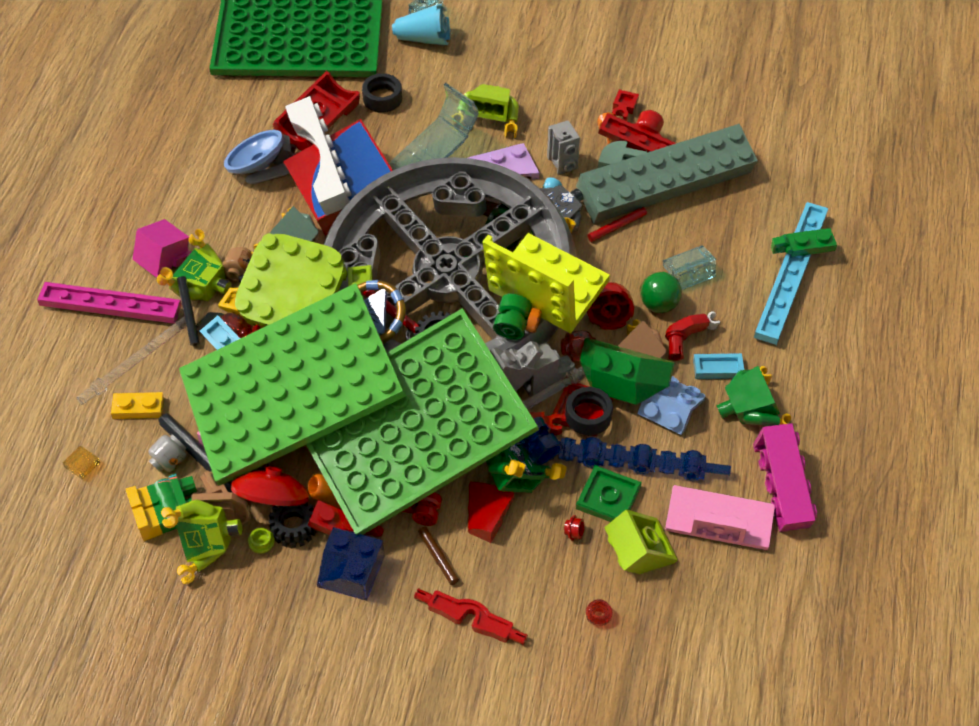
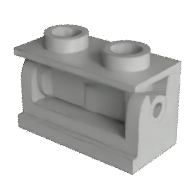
[547,120,580,175]

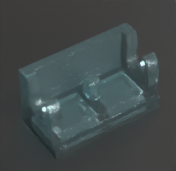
[663,245,716,289]

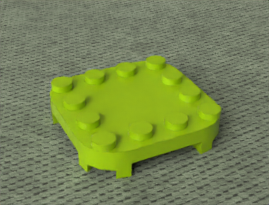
[235,233,348,327]

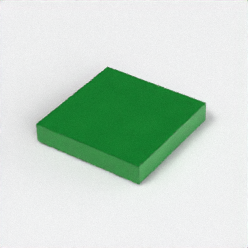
[576,465,642,522]

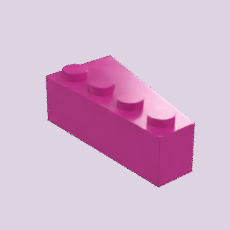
[753,423,817,532]

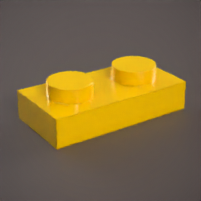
[111,392,164,419]

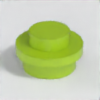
[248,528,275,554]

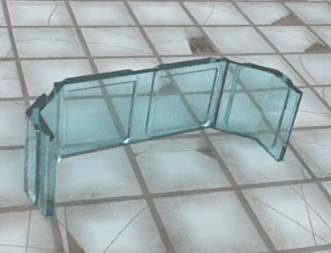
[389,83,479,170]

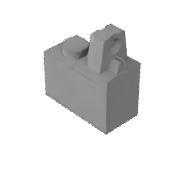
[490,341,543,391]
[522,342,575,400]

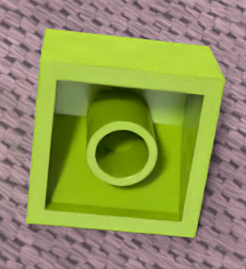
[604,509,678,574]

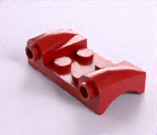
[272,71,360,151]

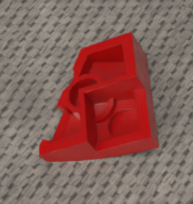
[468,481,515,543]

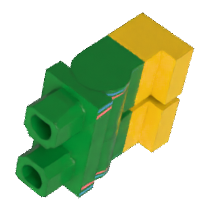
[125,473,197,541]

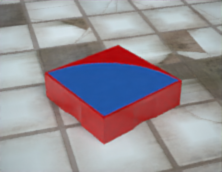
[283,119,393,236]

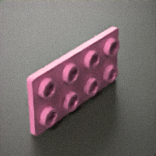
[665,485,775,550]

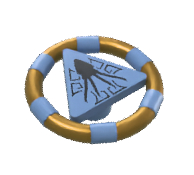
[358,280,406,344]

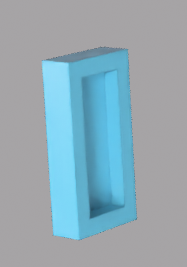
[693,353,744,379]

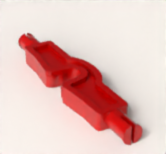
[414,588,528,645]

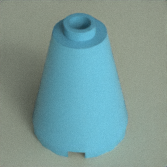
[392,4,450,45]

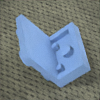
[637,376,706,435]

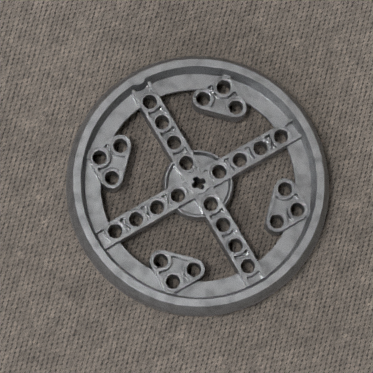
[324,157,577,352]

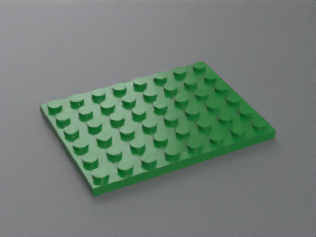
[209,0,383,77]

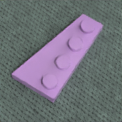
[468,143,539,179]

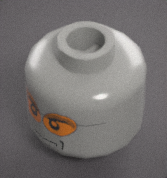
[148,434,186,472]

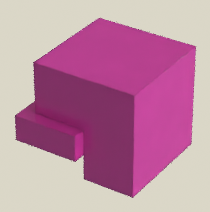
[132,219,191,278]

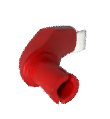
[665,311,720,361]

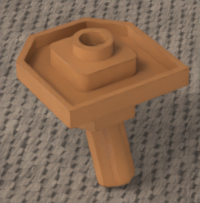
[192,471,250,525]

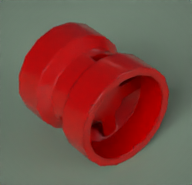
[412,492,442,526]

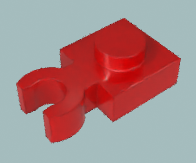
[612,89,639,121]

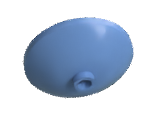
[224,130,284,174]

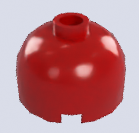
[587,282,634,330]

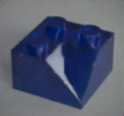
[317,527,385,601]

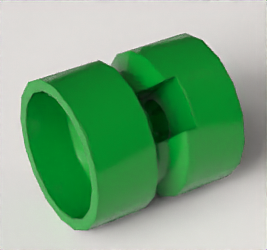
[493,294,532,340]

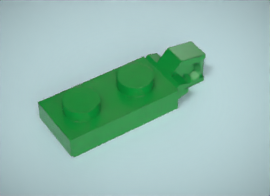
[771,228,837,257]

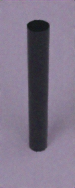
[177,276,200,346]

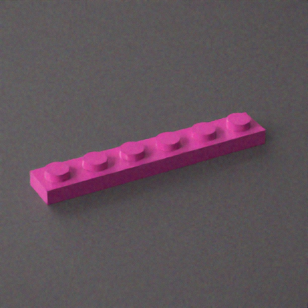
[37,282,182,324]

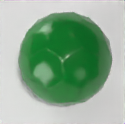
[640,272,682,313]

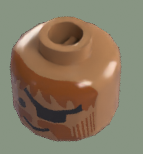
[222,247,252,281]

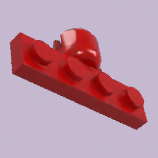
[598,110,676,153]

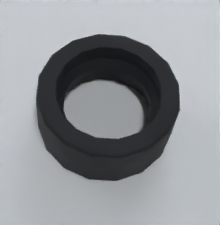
[362,74,402,112]
[565,387,613,435]

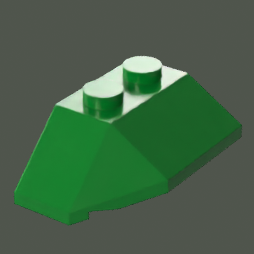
[580,337,675,405]

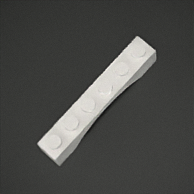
[285,96,352,216]

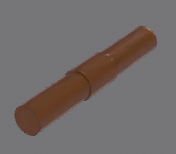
[418,526,459,585]

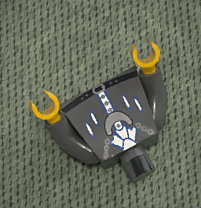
[540,185,583,232]

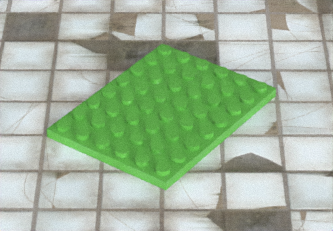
[179,283,406,486]
[306,308,539,537]

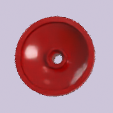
[231,467,309,506]

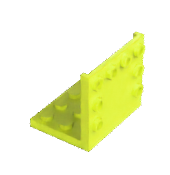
[482,233,610,333]

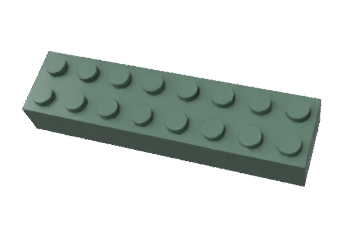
[576,124,758,224]

